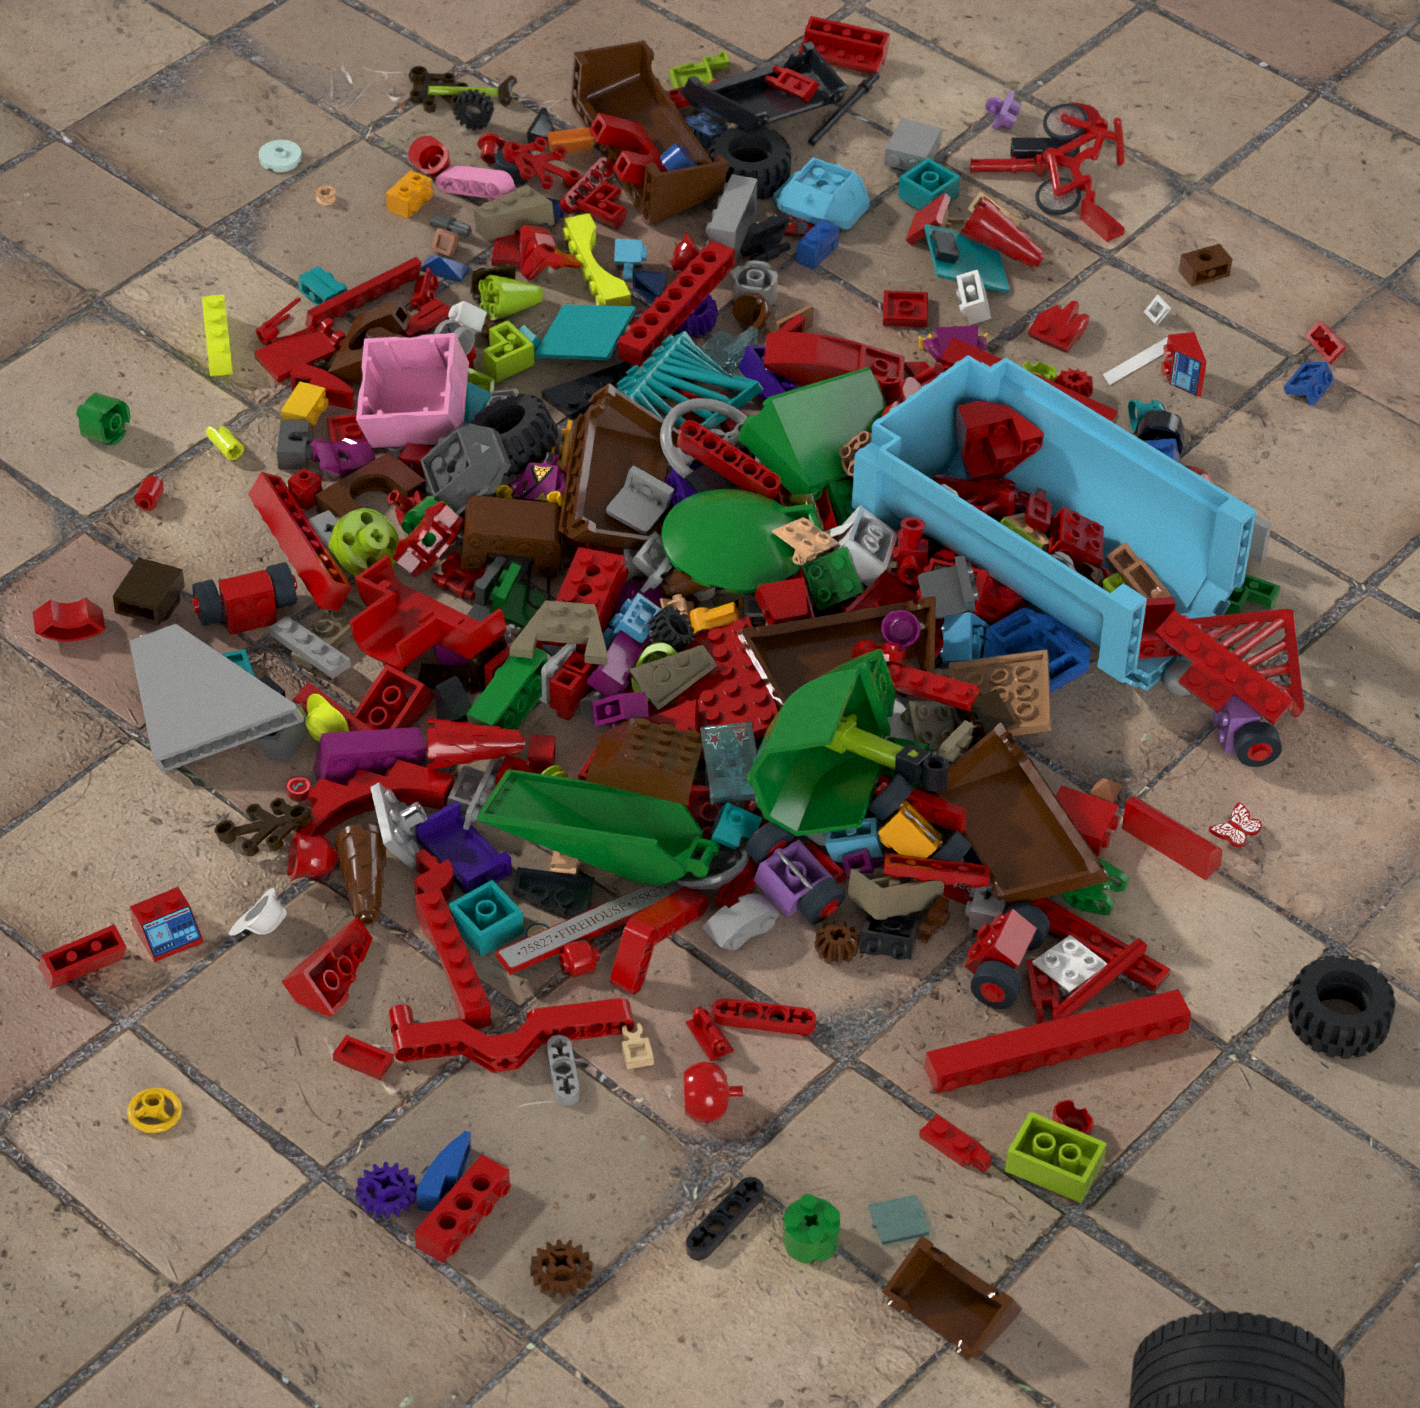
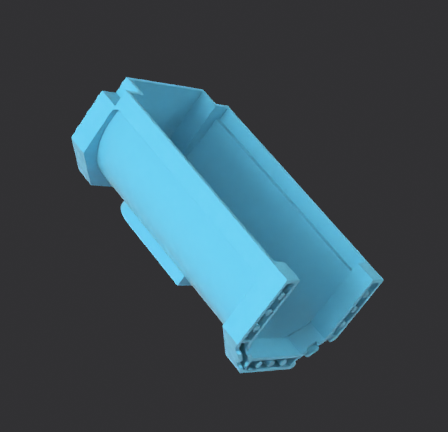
[852,355,1257,691]

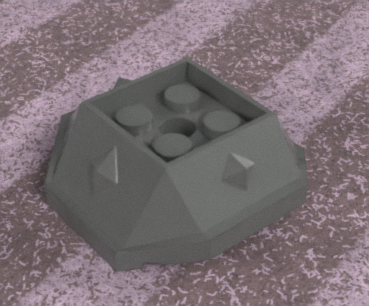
[420,422,511,519]

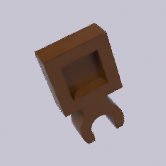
[918,896,951,943]

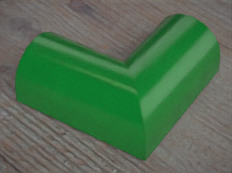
[1224,574,1281,615]

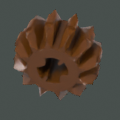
[814,920,860,966]

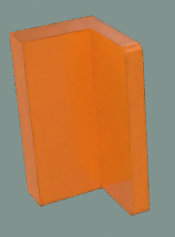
[547,127,594,154]

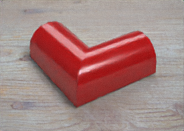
[578,181,626,228]

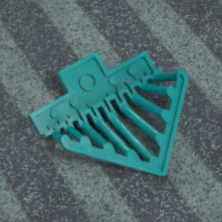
[617,331,763,437]

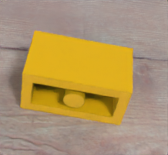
[280,382,328,430]

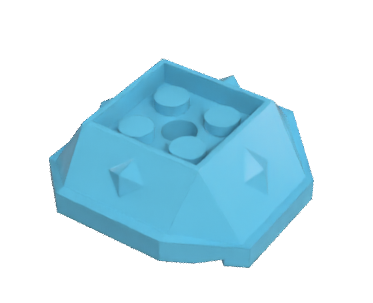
[773,157,870,229]

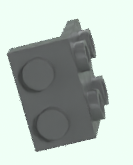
[918,555,979,619]

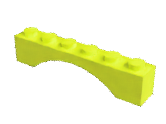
[562,213,631,306]

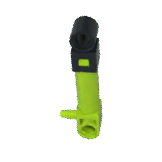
[825,714,949,792]

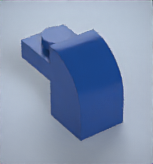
[660,142,698,171]

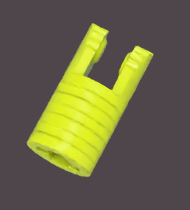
[205,426,244,461]

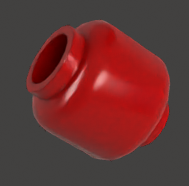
[559,939,600,977]

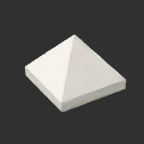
[1144,294,1172,326]

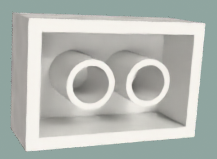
[833,505,898,587]

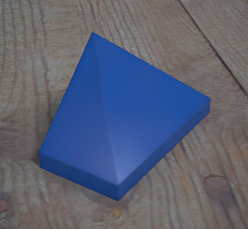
[421,255,470,282]

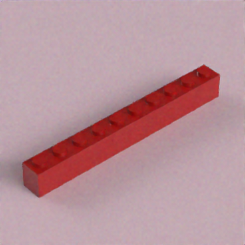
[925,989,1191,1093]

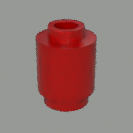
[134,476,164,511]

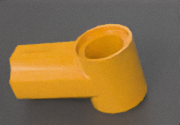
[689,602,740,635]

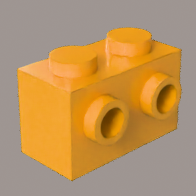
[386,170,434,219]

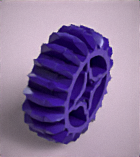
[675,295,718,338]

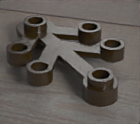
[408,66,468,113]
[215,798,313,857]

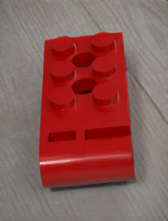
[543,547,629,653]

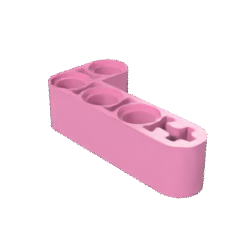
[436,165,516,202]

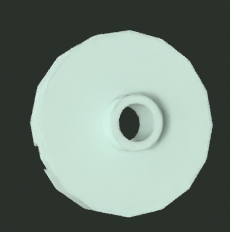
[258,140,302,172]

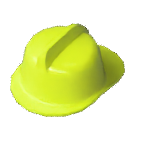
[305,694,349,743]

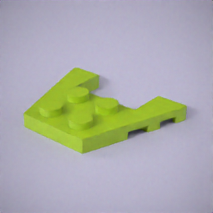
[669,51,730,89]

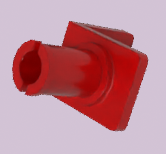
[387,490,427,525]

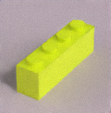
[202,294,233,376]

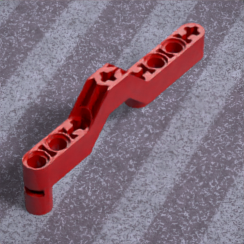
[388,998,634,1073]

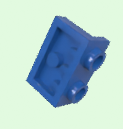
[1284,362,1334,405]

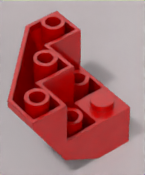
[955,400,1044,482]

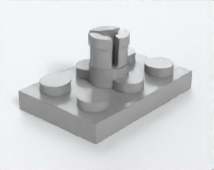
[370,783,427,870]

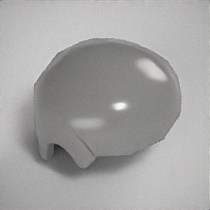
[1163,660,1192,696]

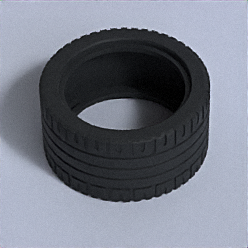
[1129,1311,1345,1408]

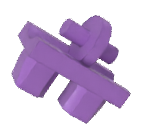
[985,91,1022,130]

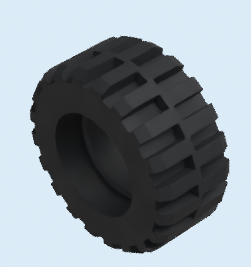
[709,126,791,200]
[469,394,558,477]
[1288,955,1396,1059]

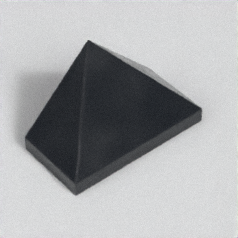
[527,107,555,145]

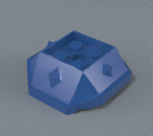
[983,608,1090,693]

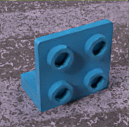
[602,593,662,648]

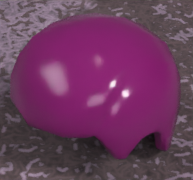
[881,610,921,648]

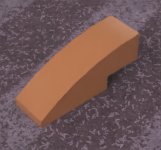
[1105,542,1171,599]

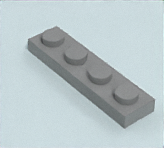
[269,616,351,679]

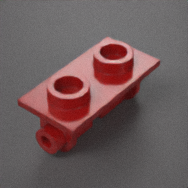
[410,267,439,310]
[685,1006,734,1062]

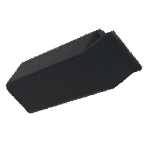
[1010,137,1080,165]

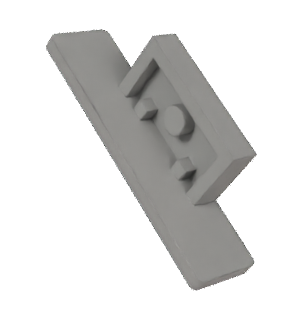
[631,531,672,593]
[447,758,504,830]

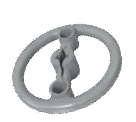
[660,398,764,478]

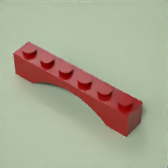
[415,889,491,1030]

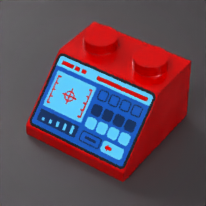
[1161,332,1207,397]
[130,887,203,963]

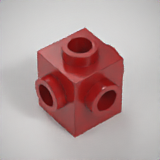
[288,468,322,511]

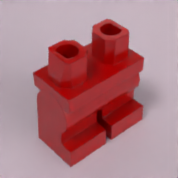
[549,651,595,720]

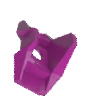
[311,438,376,479]

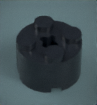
[1137,410,1185,456]

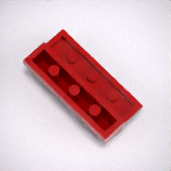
[798,16,890,74]

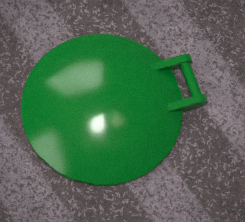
[661,489,824,593]

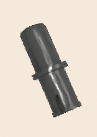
[430,213,472,237]

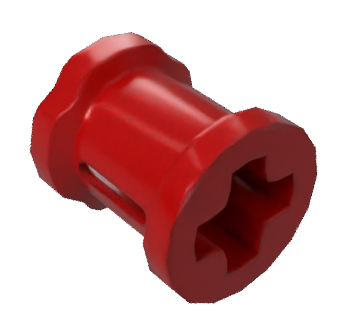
[880,377,902,405]

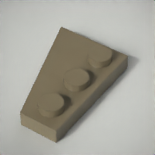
[627,645,717,710]

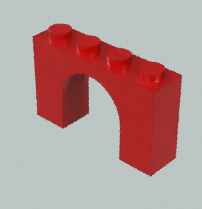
[589,113,668,186]

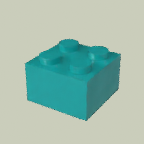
[898,158,961,210]
[449,880,524,957]

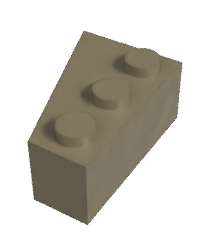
[847,868,944,920]

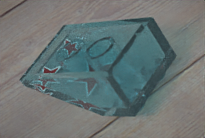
[700,722,757,804]

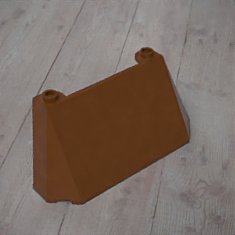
[558,383,679,551]
[737,596,936,709]
[932,722,1110,905]

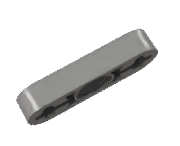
[547,1035,579,1106]

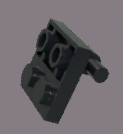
[739,212,791,262]

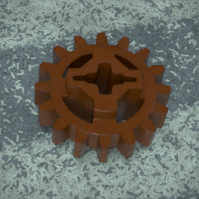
[530,1239,592,1299]

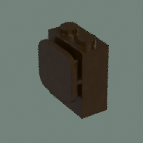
[113,557,185,625]

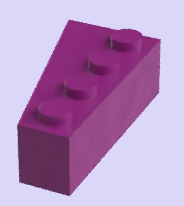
[313,727,427,785]

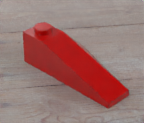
[281,917,373,1017]

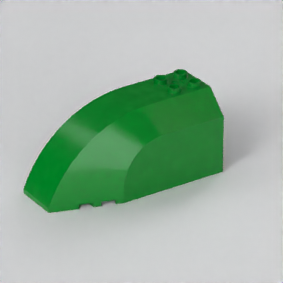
[747,649,896,836]

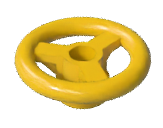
[127,1087,183,1133]

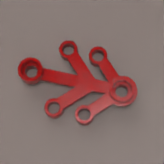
[503,137,581,189]

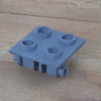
[684,113,729,148]

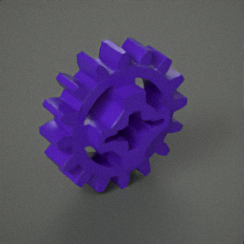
[356,1162,417,1220]

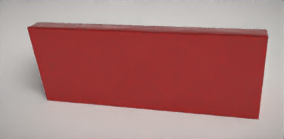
[1122,796,1222,880]

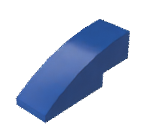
[416,1131,472,1212]

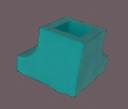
[710,802,762,850]

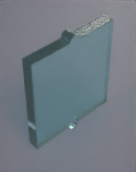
[868,1195,929,1245]

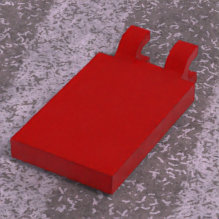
[254,317,346,383]

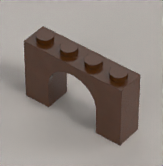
[328,300,411,386]
[315,452,426,519]

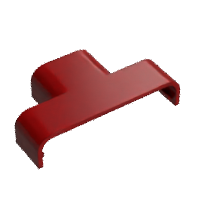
[349,555,506,671]

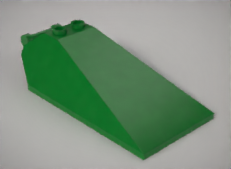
[477,769,720,886]

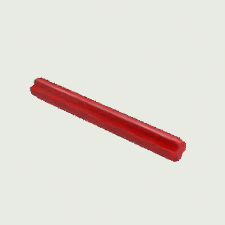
[1052,938,1147,1020]

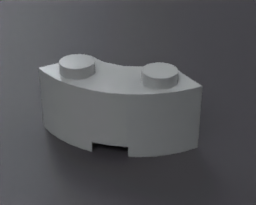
[702,894,780,951]

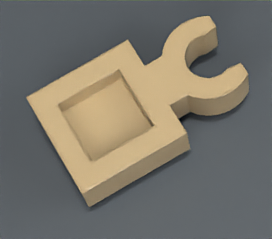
[622,1023,654,1069]

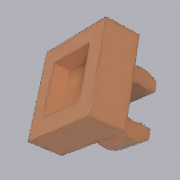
[431,228,459,257]

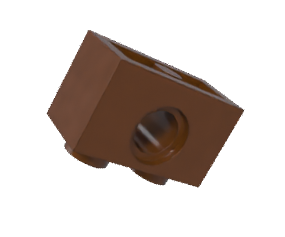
[1179,243,1233,287]

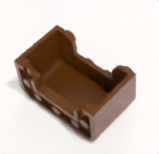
[460,496,561,578]

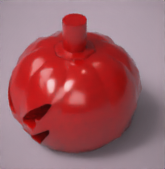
[684,1061,743,1124]

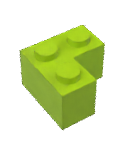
[483,320,534,383]

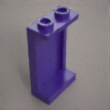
[415,802,512,894]

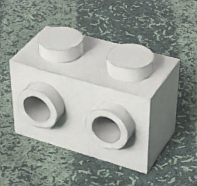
[956,269,991,325]

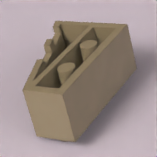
[473,185,555,240]

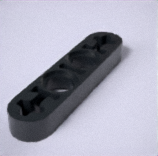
[686,1177,764,1260]

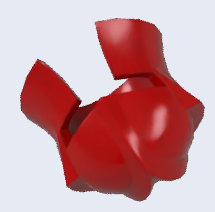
[287,832,338,882]

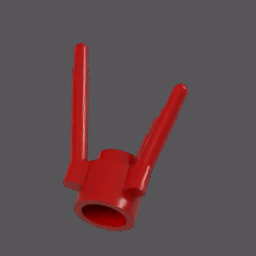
[255,297,301,345]

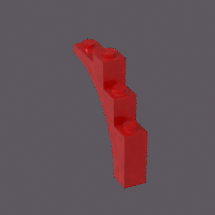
[296,759,454,837]

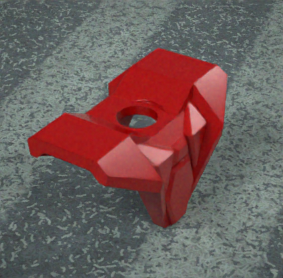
[520,225,582,280]
[392,501,464,578]

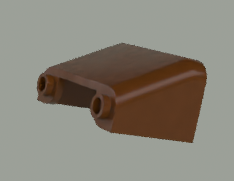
[882,1235,1022,1361]

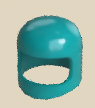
[1128,400,1166,433]

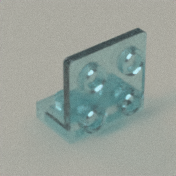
[700,326,758,374]

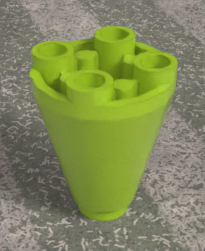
[478,275,543,320]

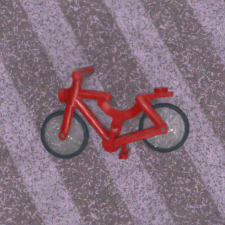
[1035,104,1125,215]

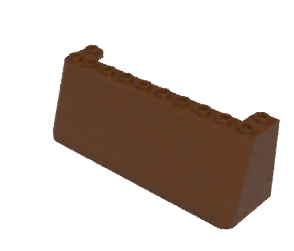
[571,41,729,225]

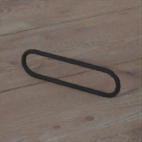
[526,561,551,610]

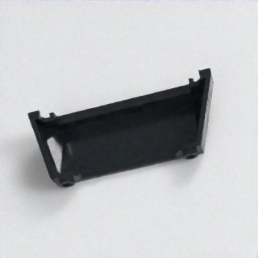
[681,42,848,130]

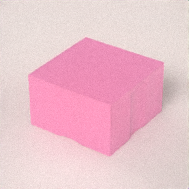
[356,333,469,448]

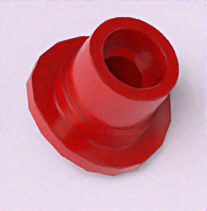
[477,133,506,164]

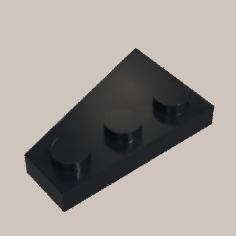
[512,867,595,919]

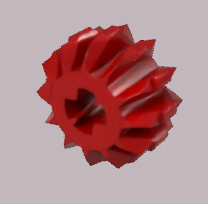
[1055,368,1094,397]

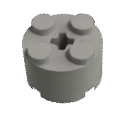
[732,261,778,306]

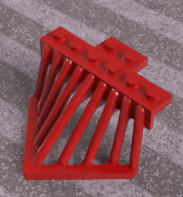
[1155,609,1304,725]

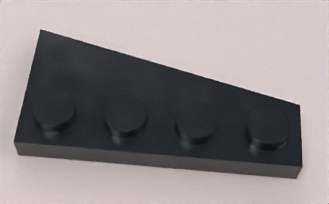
[542,362,632,420]

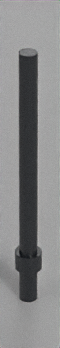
[808,72,880,146]

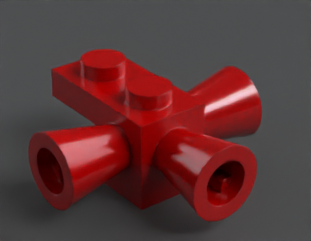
[890,518,928,585]

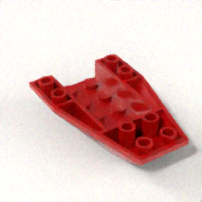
[763,332,905,395]

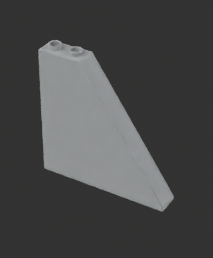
[130,624,304,773]

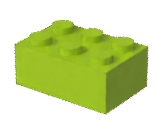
[1005,1111,1107,1203]

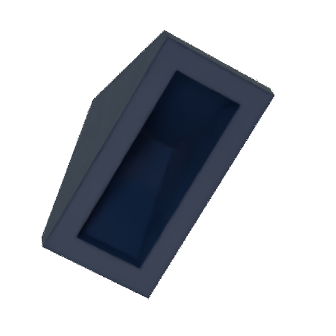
[632,270,667,305]

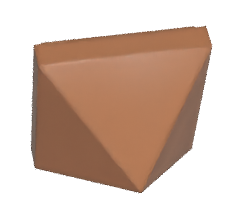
[1089,777,1123,803]

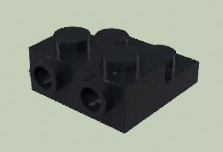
[859,913,922,960]

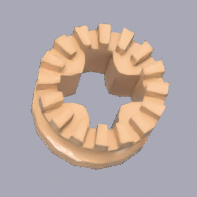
[316,185,336,206]

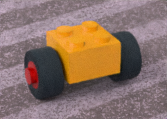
[868,773,971,862]

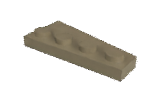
[291,595,367,670]

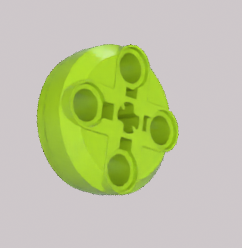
[328,508,399,577]

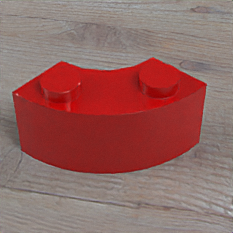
[33,597,105,642]

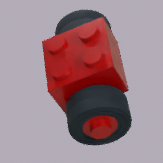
[191,562,298,635]
[964,902,1050,1009]

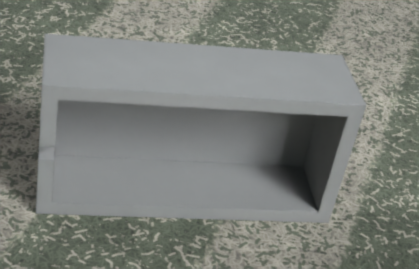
[706,174,757,265]

